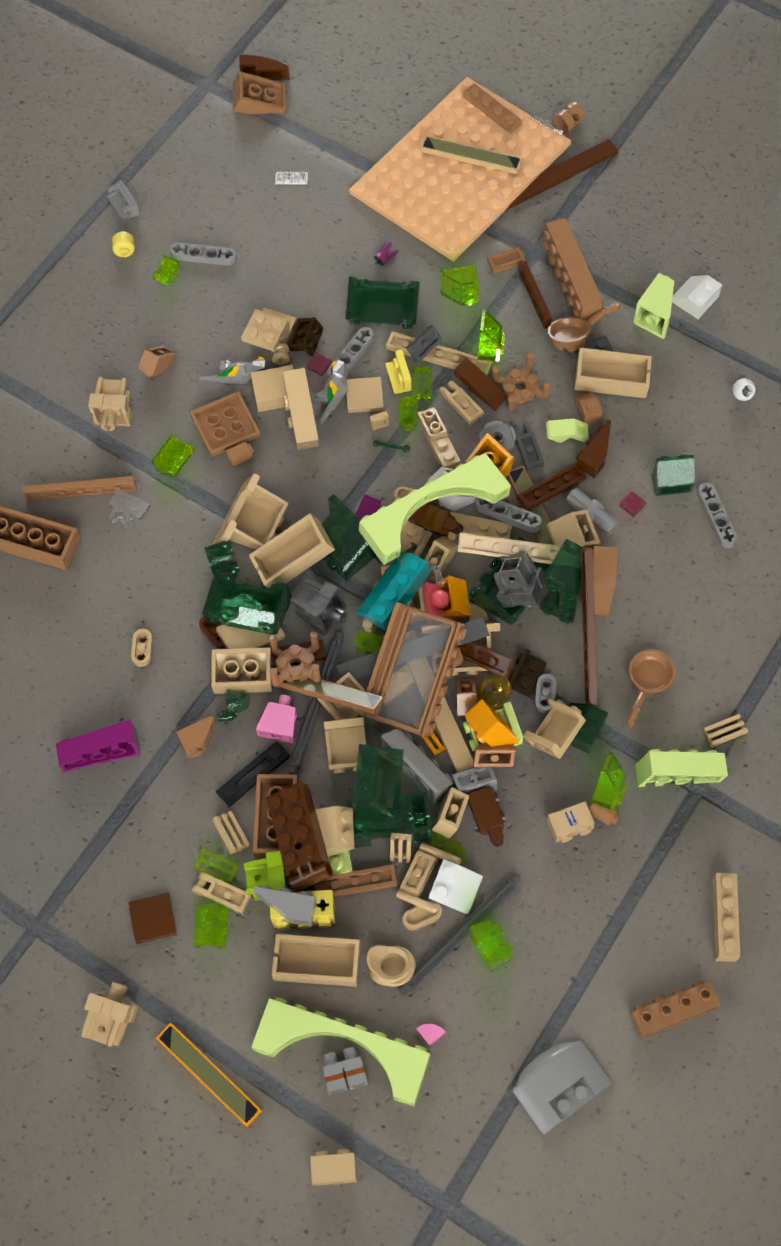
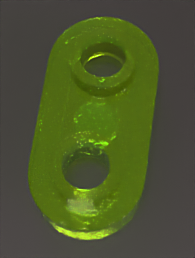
[399,396,417,431]
[355,631,384,654]
[431,834,466,866]

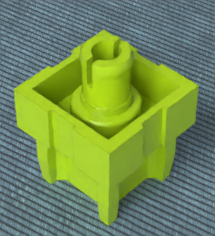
[244,851,294,901]

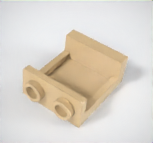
[523,699,586,759]
[324,717,369,774]

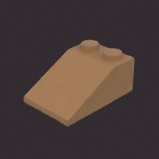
[233,71,286,115]

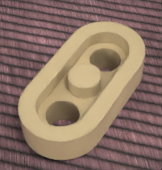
[131,629,153,667]

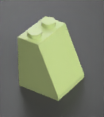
[633,273,674,339]

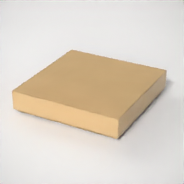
[346,377,384,413]

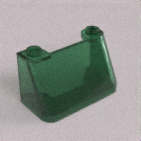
[346,276,421,329]

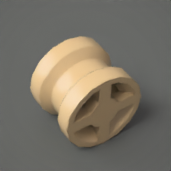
[271,343,290,365]

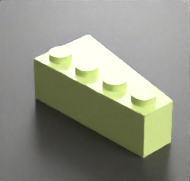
[635,749,728,787]

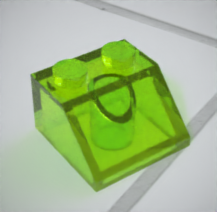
[440,265,479,306]
[478,309,505,362]
[591,751,628,811]
[469,920,514,972]

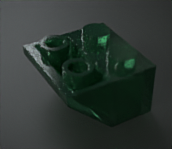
[652,454,695,496]

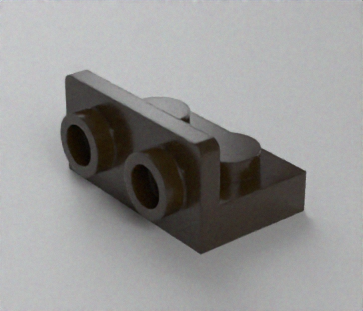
[288,317,323,356]
[507,649,547,697]

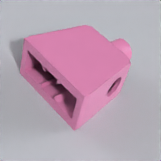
[256,695,297,744]

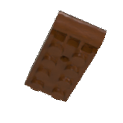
[266,781,333,892]

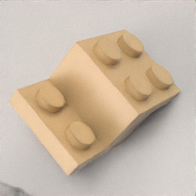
[241,307,297,352]

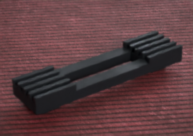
[216,741,290,807]

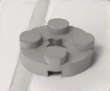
[479,421,516,452]

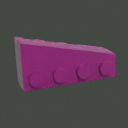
[56,719,141,772]

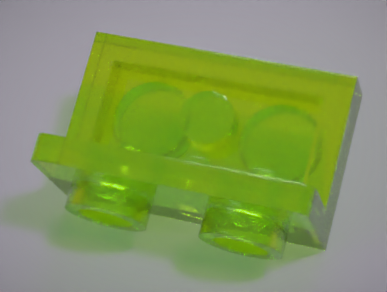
[151,435,195,477]
[193,903,229,949]

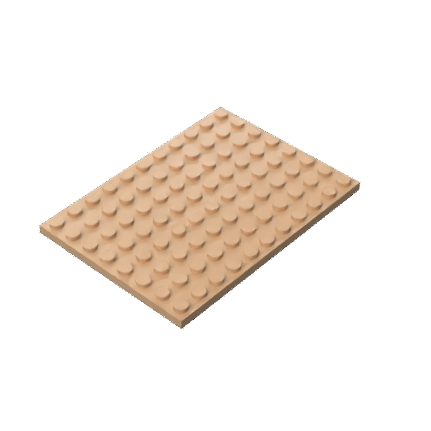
[349,77,571,262]

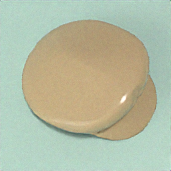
[366,945,416,987]

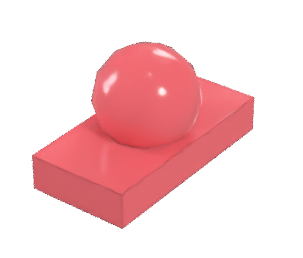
[422,582,449,623]

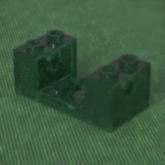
[346,791,432,848]

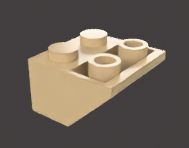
[546,510,600,549]

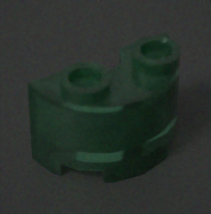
[204,541,240,584]

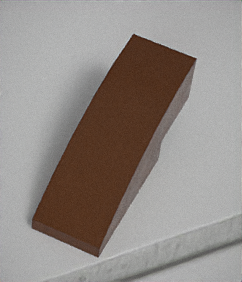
[239,55,290,80]
[454,358,507,411]

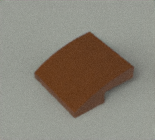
[129,892,177,945]

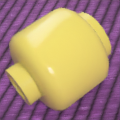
[112,231,135,257]

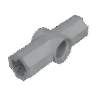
[566,488,619,535]

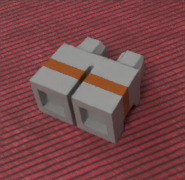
[323,1047,368,1095]

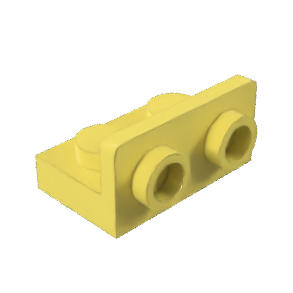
[386,349,411,394]

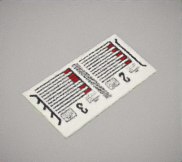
[275,172,308,185]

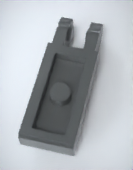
[513,422,544,470]

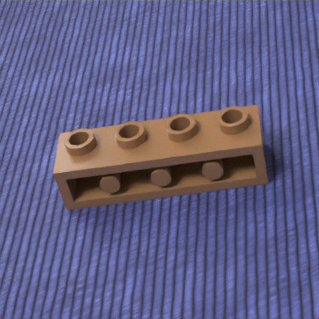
[630,980,721,1040]

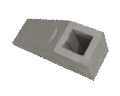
[253,885,317,926]

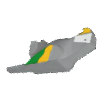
[200,356,266,384]
[316,360,348,424]

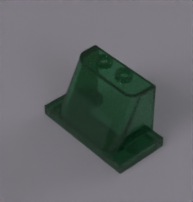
[322,494,382,581]
[353,744,404,830]

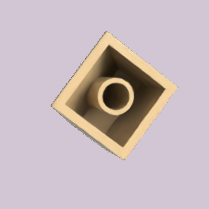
[301,806,354,857]

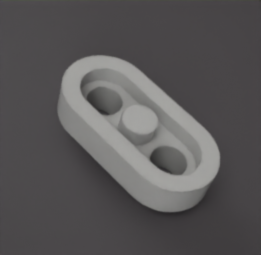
[535,674,557,713]

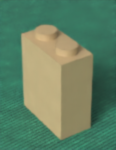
[250,365,294,412]

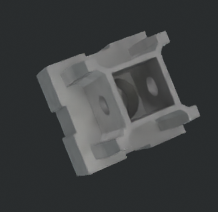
[494,553,547,608]
[290,579,347,636]

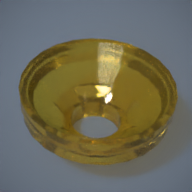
[478,674,512,710]

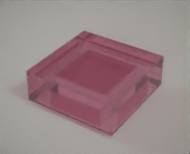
[307,352,332,376]
[619,492,646,517]

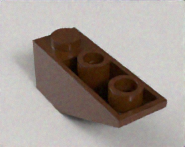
[576,420,611,478]

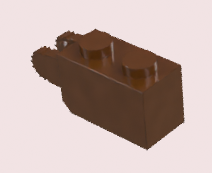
[409,501,464,536]
[468,786,506,846]

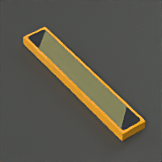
[156,1022,262,1128]

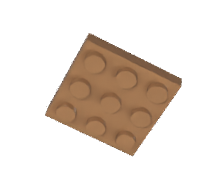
[190,391,261,458]

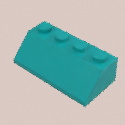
[356,552,431,631]

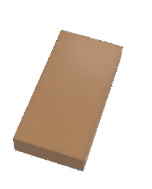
[487,247,526,274]

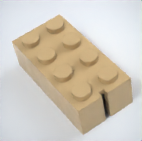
[574,348,652,398]
[249,514,335,591]
[272,934,361,987]

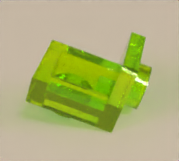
[153,256,179,284]

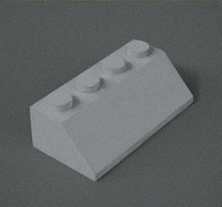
[381,728,453,805]

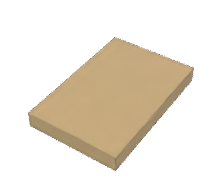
[216,605,285,649]

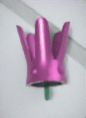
[374,241,399,266]

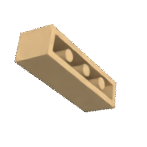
[712,873,740,962]

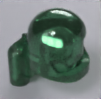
[216,690,250,722]

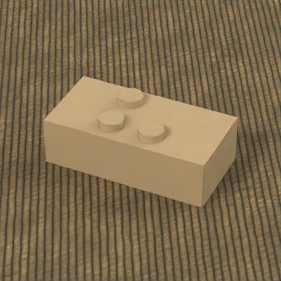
[283,368,319,450]

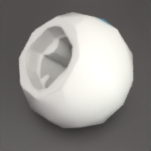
[732,378,756,401]

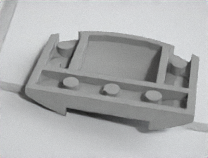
[512,1041,613,1135]

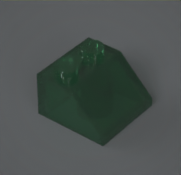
[569,703,608,754]

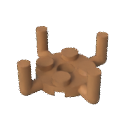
[492,353,551,412]
[269,631,321,687]

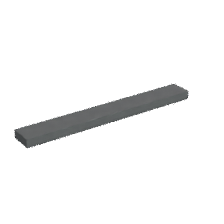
[336,617,490,679]

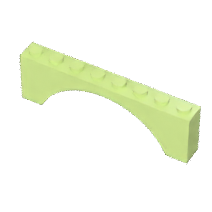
[359,453,511,565]
[251,997,430,1107]

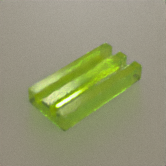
[413,367,432,401]
[194,848,239,884]

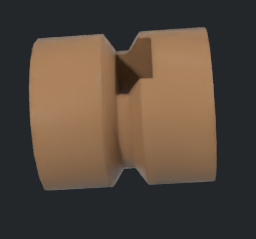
[553,102,585,134]

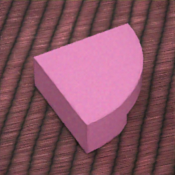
[416,1024,446,1047]

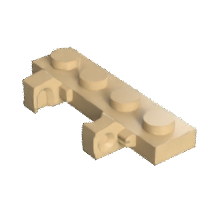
[448,512,513,543]

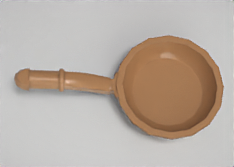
[548,302,621,352]
[626,649,676,727]

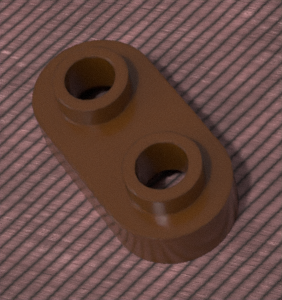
[199,615,226,649]

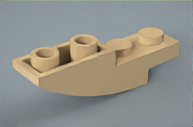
[418,407,461,468]

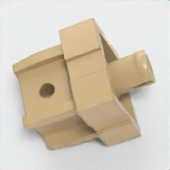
[88,377,132,431]
[81,982,139,1047]

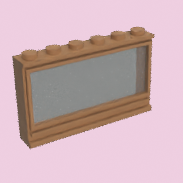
[359,602,467,737]

